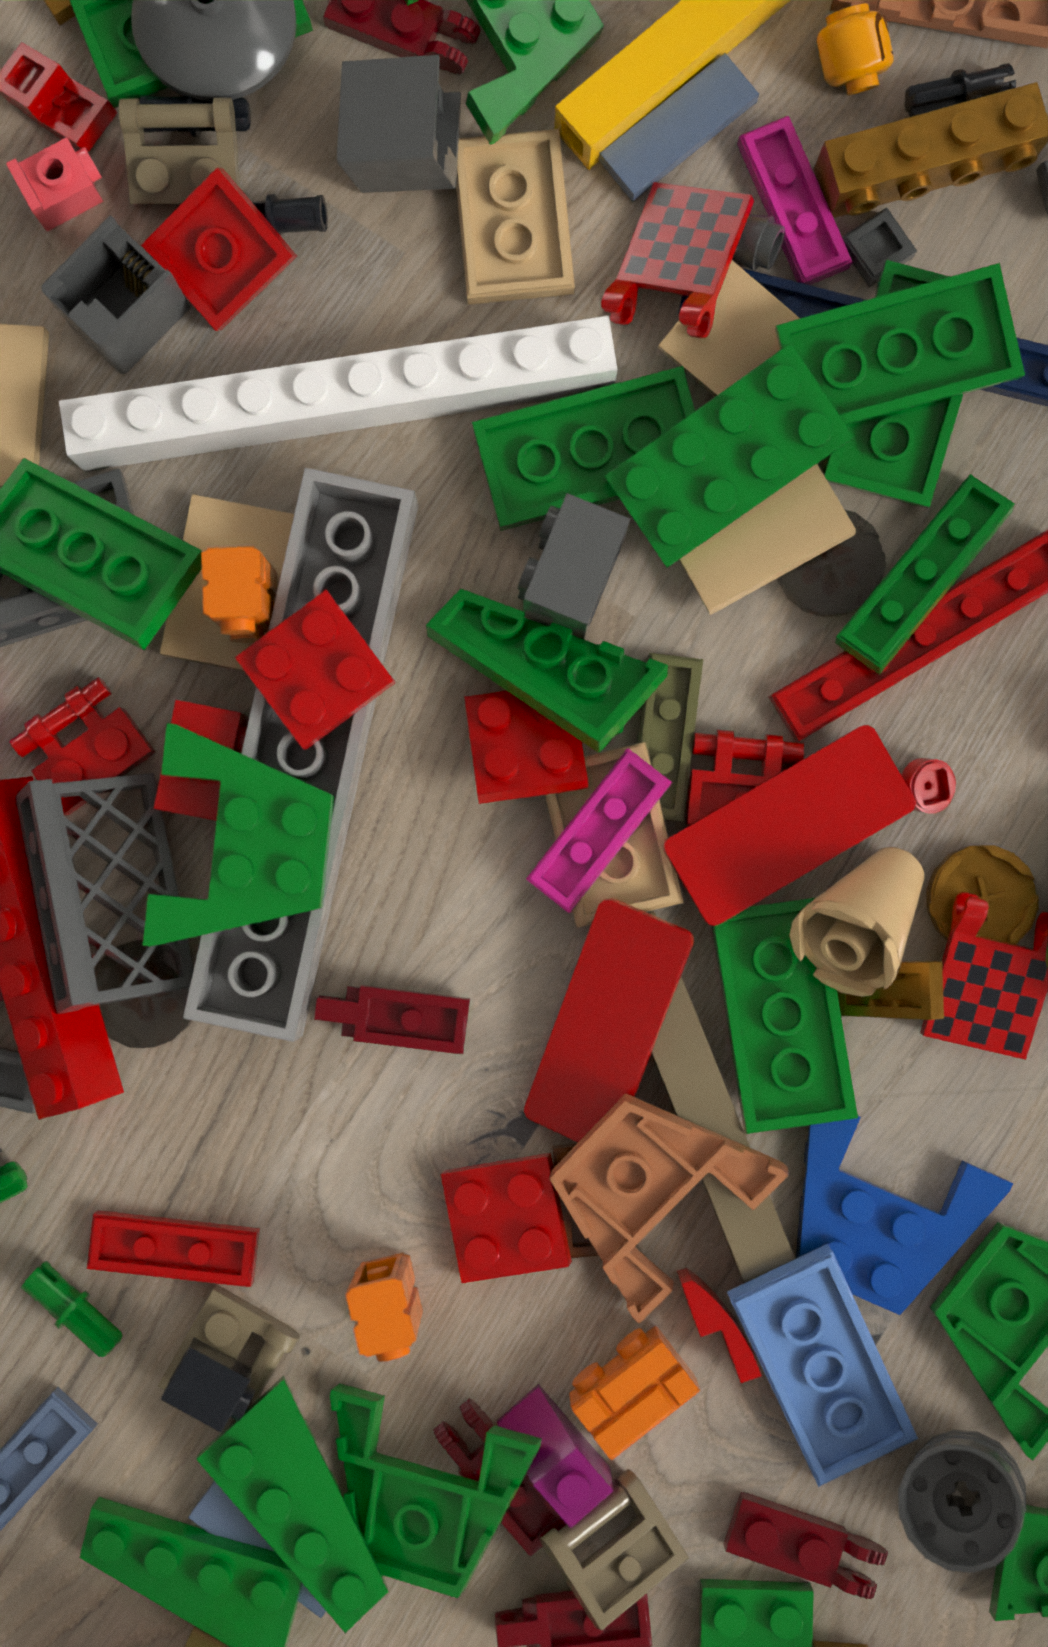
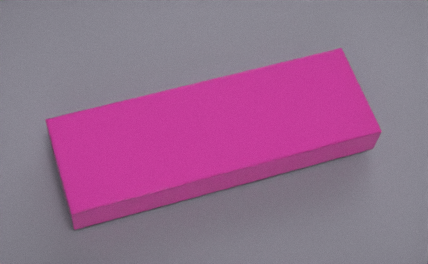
[737,115,853,285]
[526,748,673,913]

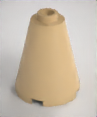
[789,847,925,997]

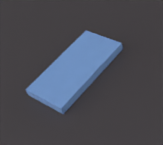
[727,1244,918,1487]

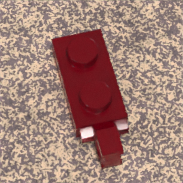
[314,985,470,1054]
[495,1590,653,1647]

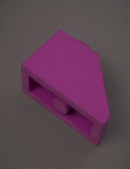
[497,1384,614,1528]

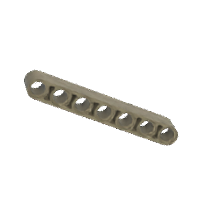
[647,910,795,1283]

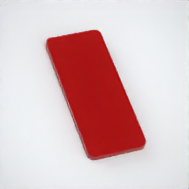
[663,725,916,926]
[524,898,694,1142]

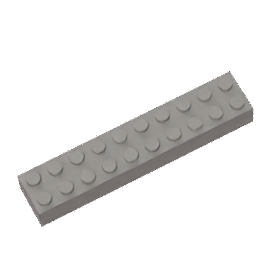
[183,468,419,1042]

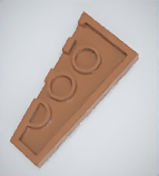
[829,0,1048,48]

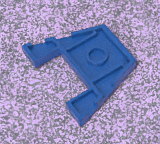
[795,1115,1013,1315]

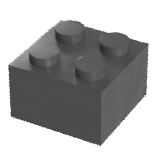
[517,493,630,639]

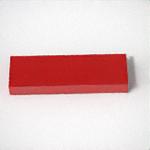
[87,1210,260,1287]

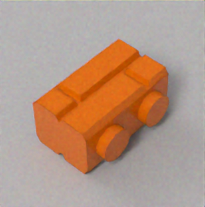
[201,546,277,643]
[345,1252,423,1362]
[569,1325,701,1460]

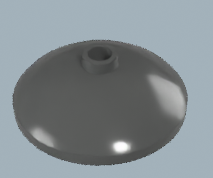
[131,0,297,102]

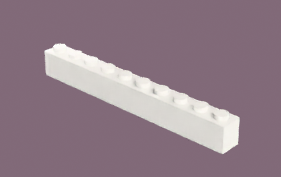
[59,316,617,472]

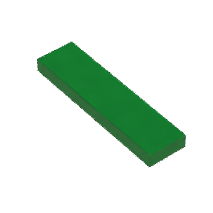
[835,474,1015,675]

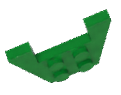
[404,0,604,145]
[143,723,334,946]
[929,1222,1048,1461]
[330,1383,542,1598]

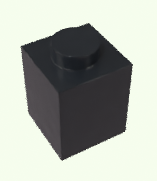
[161,1337,256,1433]

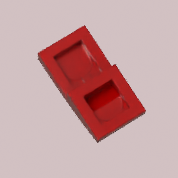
[0,42,117,153]
[677,1268,762,1383]

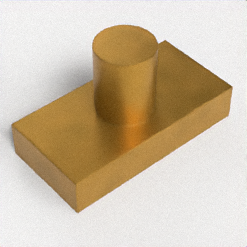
[837,961,944,1020]

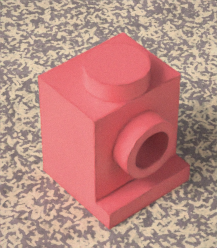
[6,137,103,232]

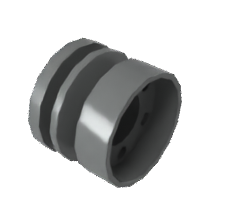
[898,1429,1027,1573]

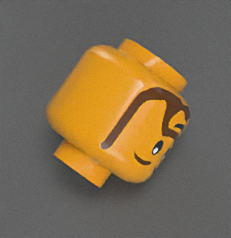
[816,3,894,95]

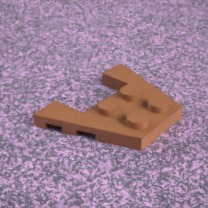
[550,1093,789,1324]

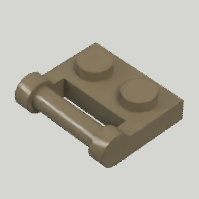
[118,97,240,204]
[158,1284,300,1430]
[540,1469,689,1631]

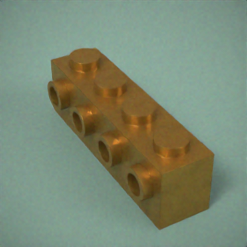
[813,82,1048,218]

